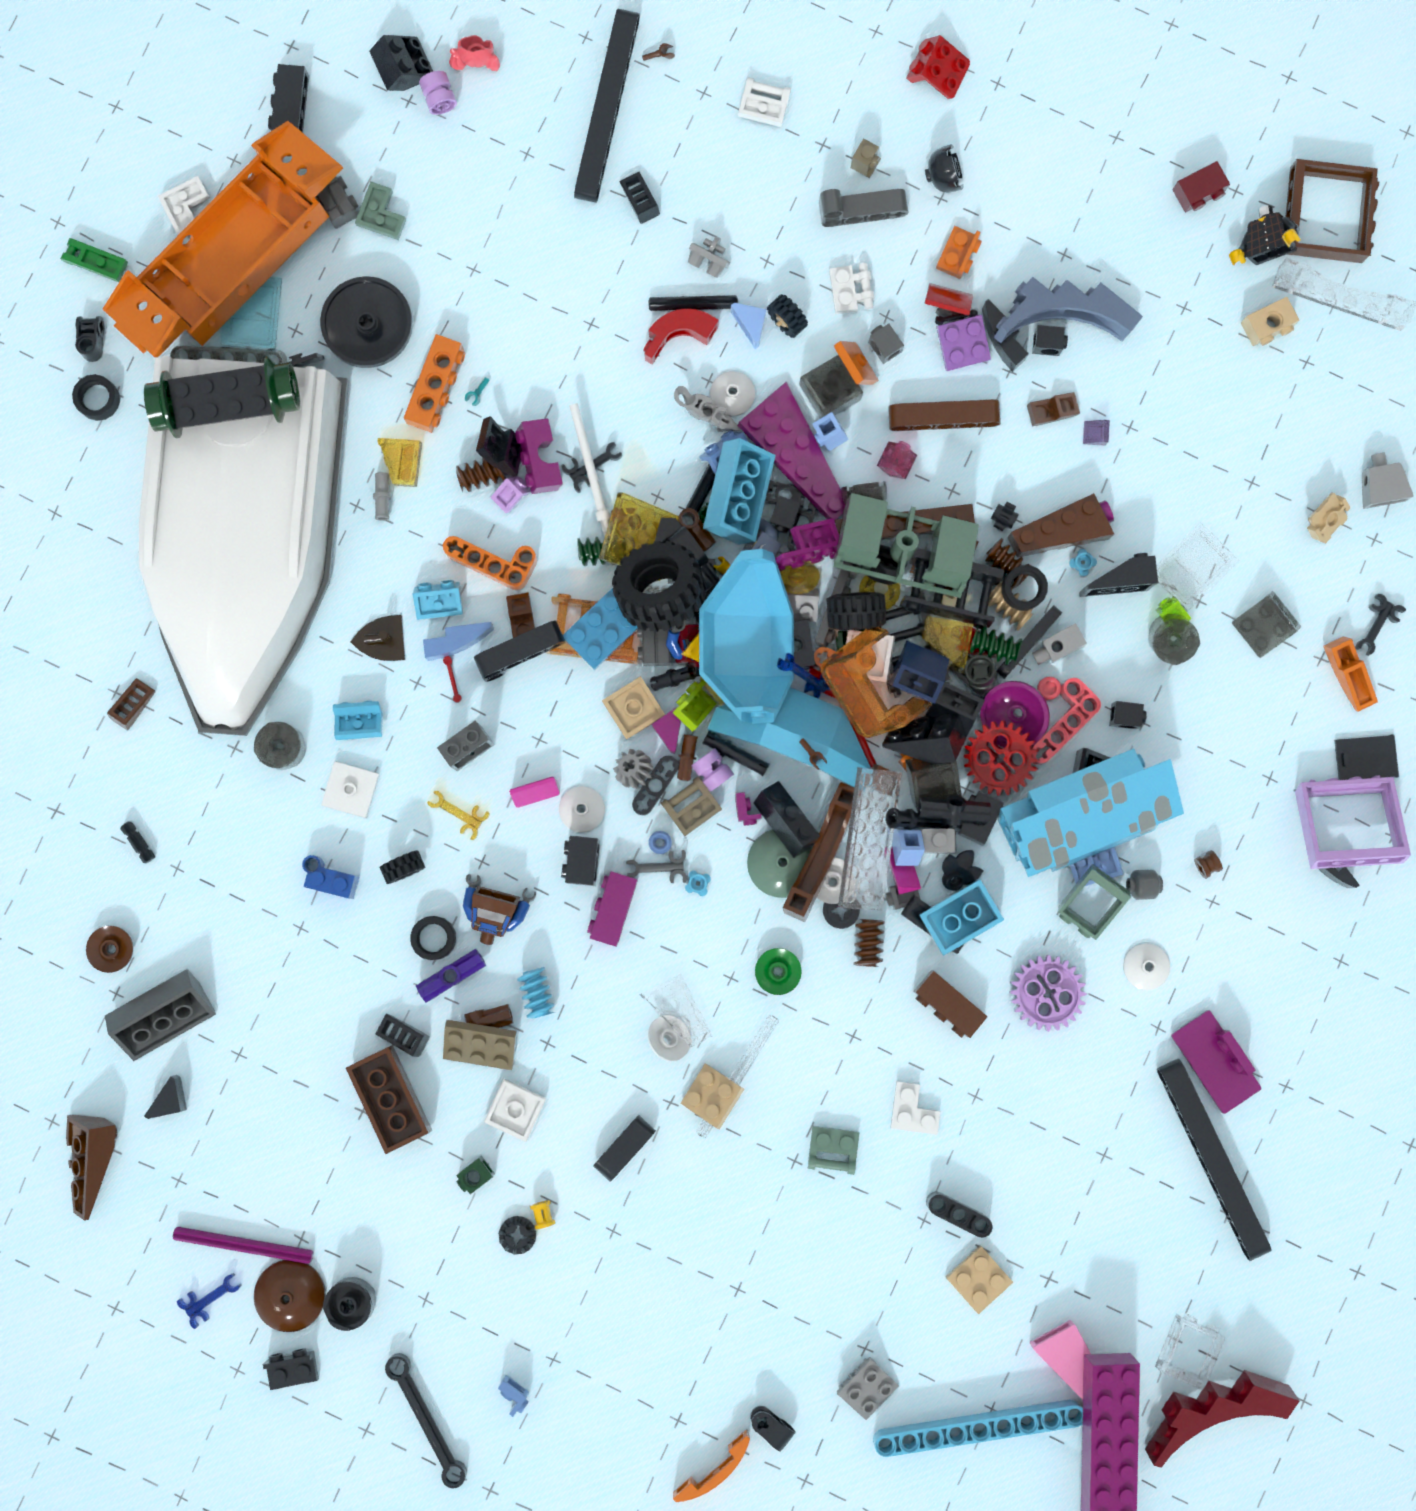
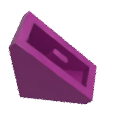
[652,707,681,754]

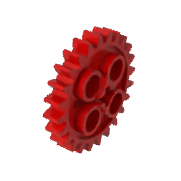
[963,720,1040,796]

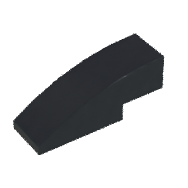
[982,299,1029,372]

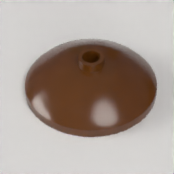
[254,1260,326,1332]

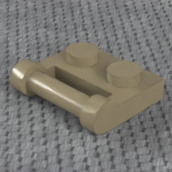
[661,776,722,836]

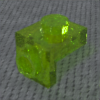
[1155,596,1192,633]

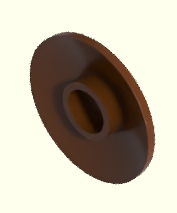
[86,926,133,973]

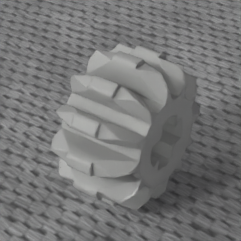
[613,749,654,789]

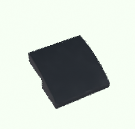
[476,416,522,477]

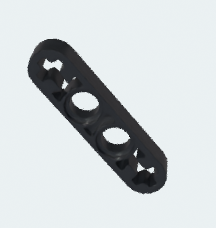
[996,605,1063,679]

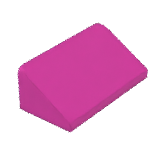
[509,776,560,808]
[886,847,921,895]

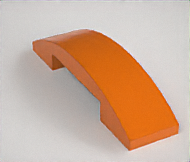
[673,1429,750,1502]

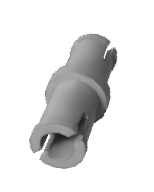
[373,472,391,521]

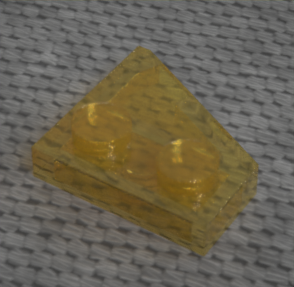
[377,438,422,487]

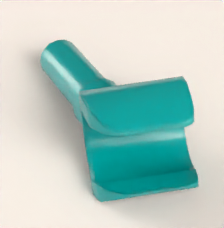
[465,377,490,406]

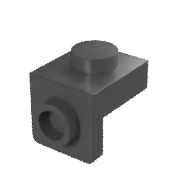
[885,885,920,910]

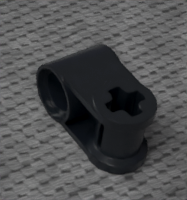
[75,316,105,362]
[750,1406,796,1452]

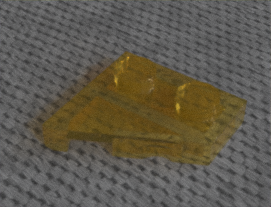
[922,616,973,668]

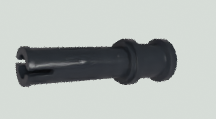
[886,808,951,830]

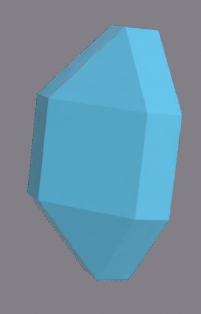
[699,549,794,724]
[708,687,872,791]

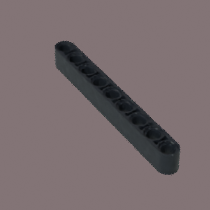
[574,8,640,203]
[1157,1058,1272,1261]

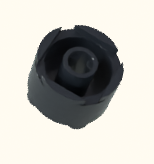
[323,1277,376,1331]

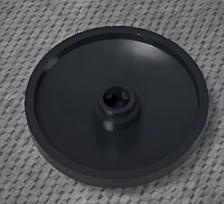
[320,276,413,368]

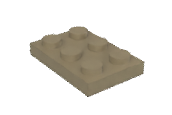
[443,1020,517,1070]

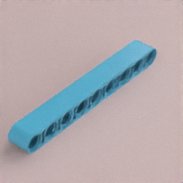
[873,1400,1083,1457]

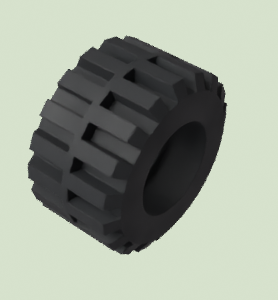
[826,592,886,630]

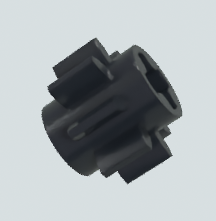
[990,501,1019,532]

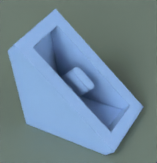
[731,303,766,349]

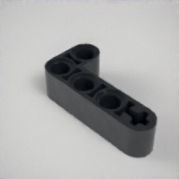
[473,620,566,682]

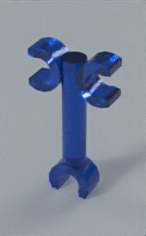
[777,653,837,698]
[177,1273,242,1329]

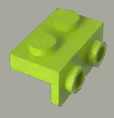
[672,679,717,732]

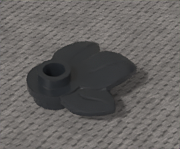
[942,850,984,891]

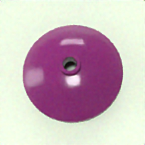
[980,681,1050,748]

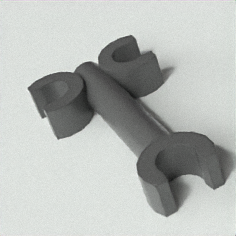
[626,850,687,883]

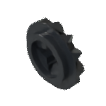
[822,895,860,929]
[498,1216,536,1255]

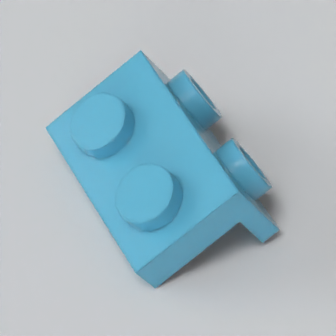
[333,701,383,740]

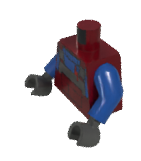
[666,621,701,677]

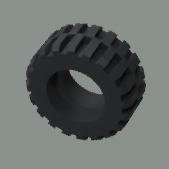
[612,541,706,632]

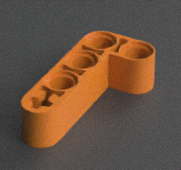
[443,536,538,591]

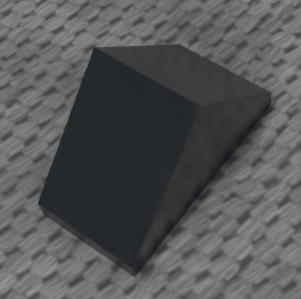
[1072,748,1111,773]
[144,1075,187,1119]

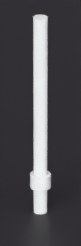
[569,403,613,538]

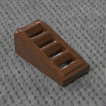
[107,678,155,731]

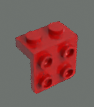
[906,35,970,99]

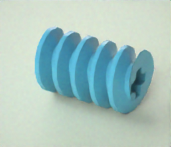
[517,967,556,1019]

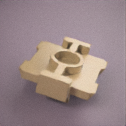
[1307,492,1350,544]

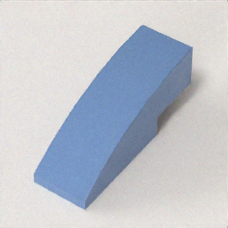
[423,622,494,661]

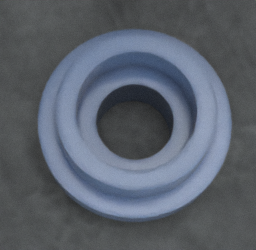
[649,831,672,854]

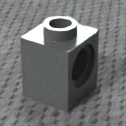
[868,324,904,364]

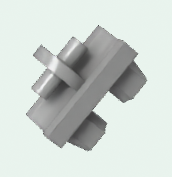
[688,236,731,278]

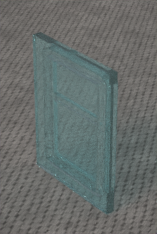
[220,277,282,350]

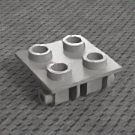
[837,1357,899,1420]

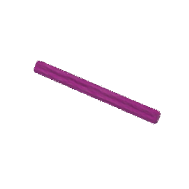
[173,1227,313,1264]

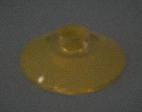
[780,561,820,594]

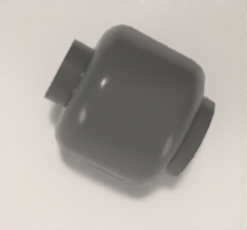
[1126,869,1163,900]

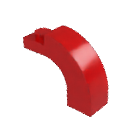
[643,309,719,365]

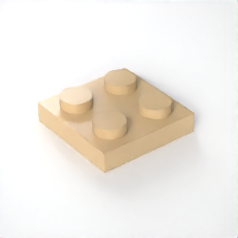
[602,676,665,740]
[680,1063,745,1130]
[946,1245,1013,1315]

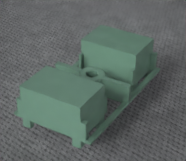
[833,493,979,598]

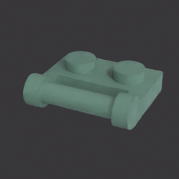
[807,1126,860,1175]

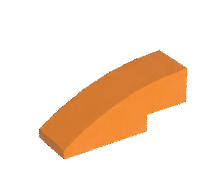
[1323,636,1378,712]

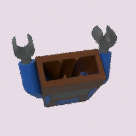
[463,874,536,945]

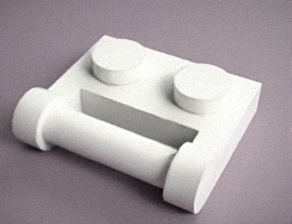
[738,77,791,127]

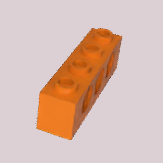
[403,334,466,433]

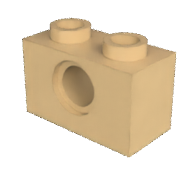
[1241,297,1300,346]

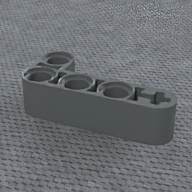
[819,189,909,227]

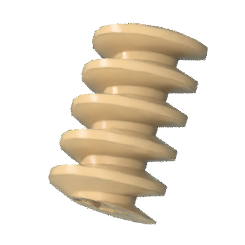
[988,581,1034,631]

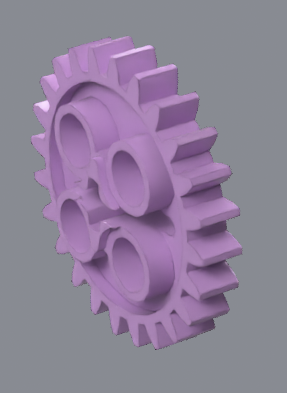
[1009,955,1087,1032]

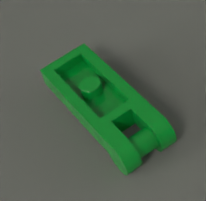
[60,238,128,282]

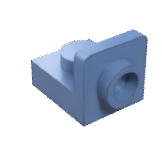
[498,1375,529,1417]

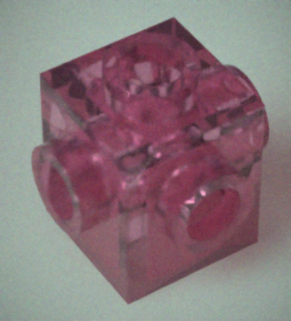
[877,441,917,479]

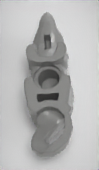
[674,386,741,432]

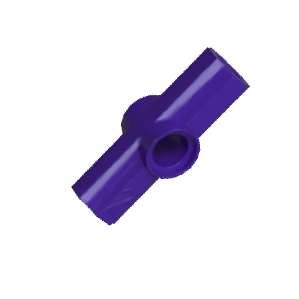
[416,948,487,1003]

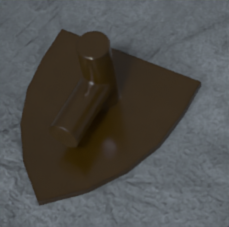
[350,615,405,661]

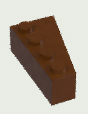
[1007,493,1114,558]

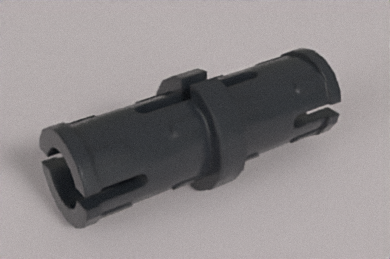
[650,665,696,691]

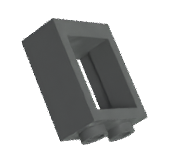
[437,720,495,771]

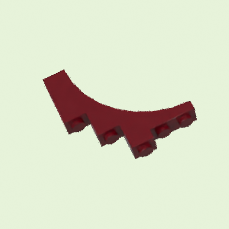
[1145,1370,1300,1468]

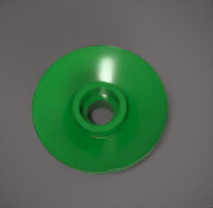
[755,948,802,995]

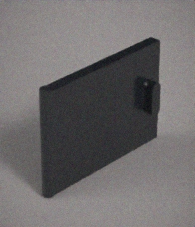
[287,353,325,367]
[1334,734,1399,780]

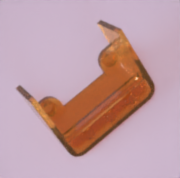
[821,627,932,738]

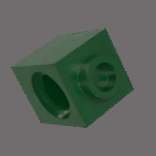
[456,1155,495,1194]

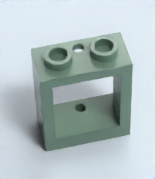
[1058,864,1131,940]

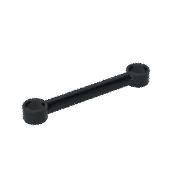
[385,1353,467,1489]

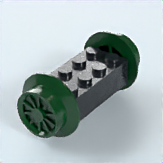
[144,355,300,439]

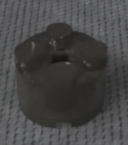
[1148,614,1200,665]
[254,722,306,770]

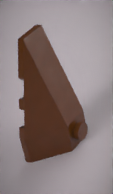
[66,1115,117,1221]

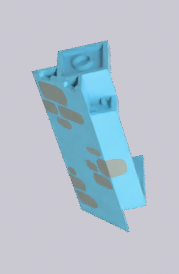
[998,749,1184,877]

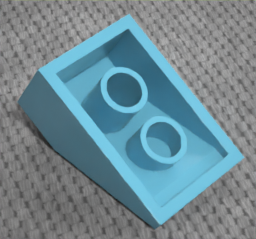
[919,879,1004,956]

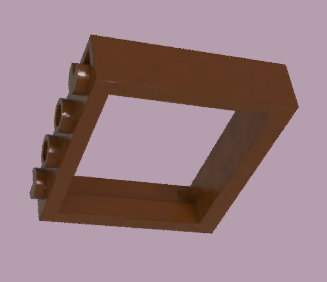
[1285,159,1380,263]

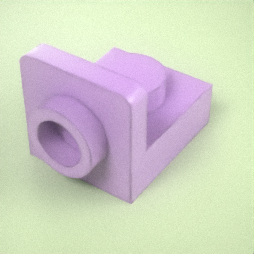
[490,476,531,513]

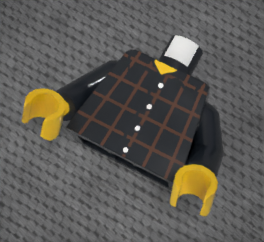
[1229,206,1301,265]

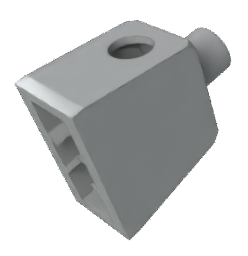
[1361,452,1414,509]
[1032,623,1087,665]
[920,829,956,854]

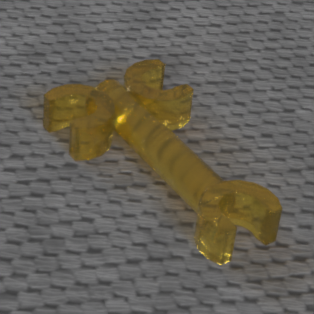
[427,790,490,841]

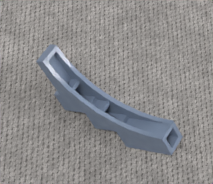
[994,277,1143,343]

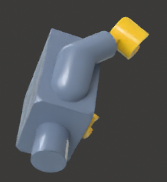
[713,518,781,575]

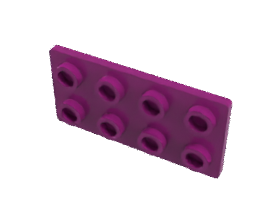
[775,518,839,571]
[1171,1010,1262,1114]

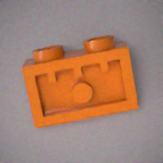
[936,225,982,279]

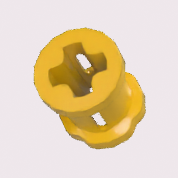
[530,1200,556,1229]

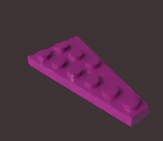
[737,382,846,521]

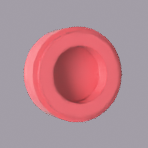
[1037,677,1061,700]

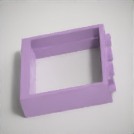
[1295,775,1411,869]

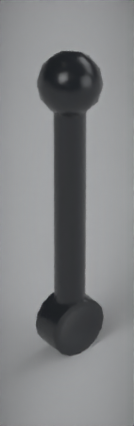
[935,309,978,325]

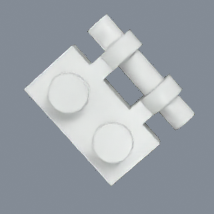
[829,263,875,315]

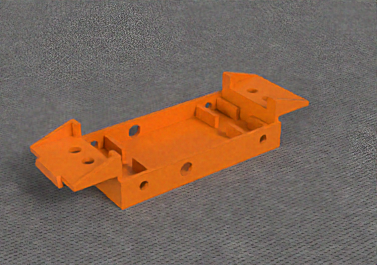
[102,121,343,357]

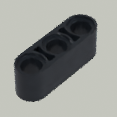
[593,1115,656,1182]
[926,1191,993,1238]

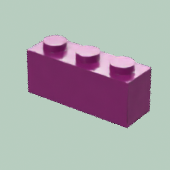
[587,871,638,947]

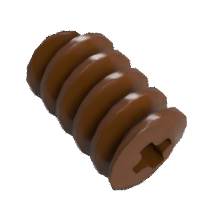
[456,458,506,492]
[985,538,1030,589]
[853,919,885,967]

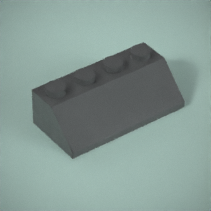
[105,969,216,1061]

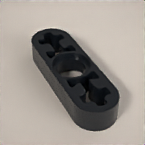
[632,755,679,816]

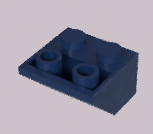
[888,640,949,704]

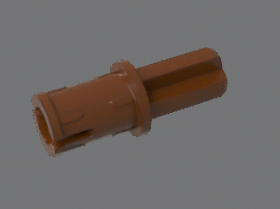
[677,734,698,781]

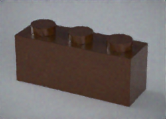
[913,970,988,1038]

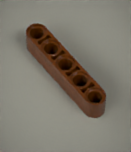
[888,399,1001,431]

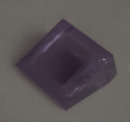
[1083,420,1110,446]

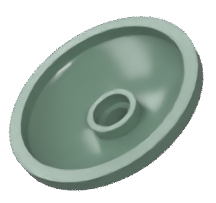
[747,830,813,898]

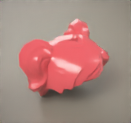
[449,35,500,71]

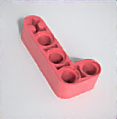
[1031,678,1101,765]

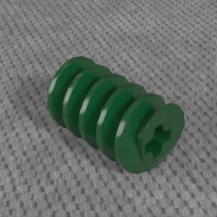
[577,535,626,566]
[970,626,1023,665]

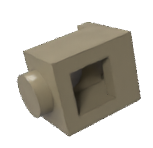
[850,138,881,179]

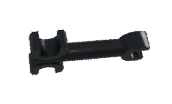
[561,442,622,493]
[1355,594,1406,656]

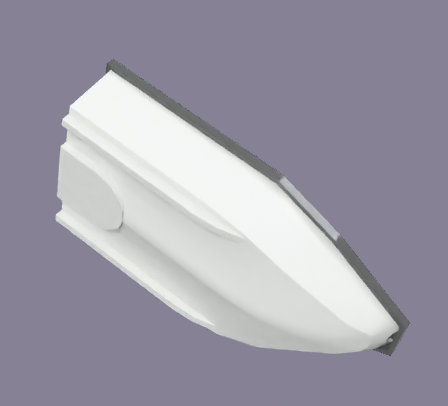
[139,356,349,736]

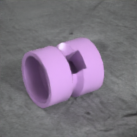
[419,71,457,115]
[691,748,734,792]

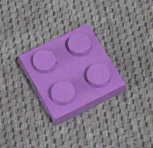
[936,315,991,371]

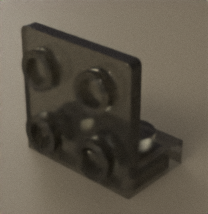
[1232,591,1302,658]

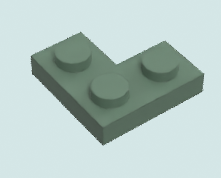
[355,181,406,241]

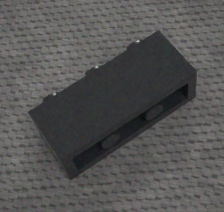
[268,64,309,133]
[753,781,820,858]

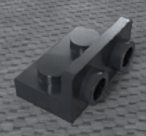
[262,1348,319,1390]

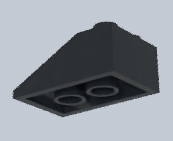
[1079,553,1158,597]

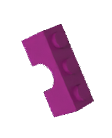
[515,418,563,494]

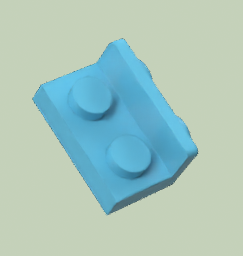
[412,580,463,620]

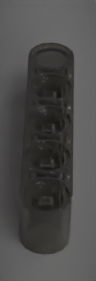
[170,344,287,364]

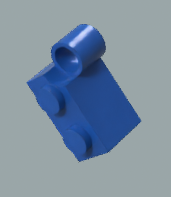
[302,855,360,899]

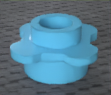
[1069,549,1097,576]
[685,871,711,896]

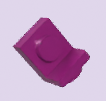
[735,792,762,826]

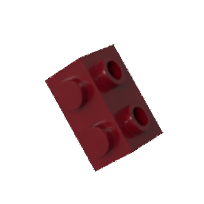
[1172,161,1230,213]

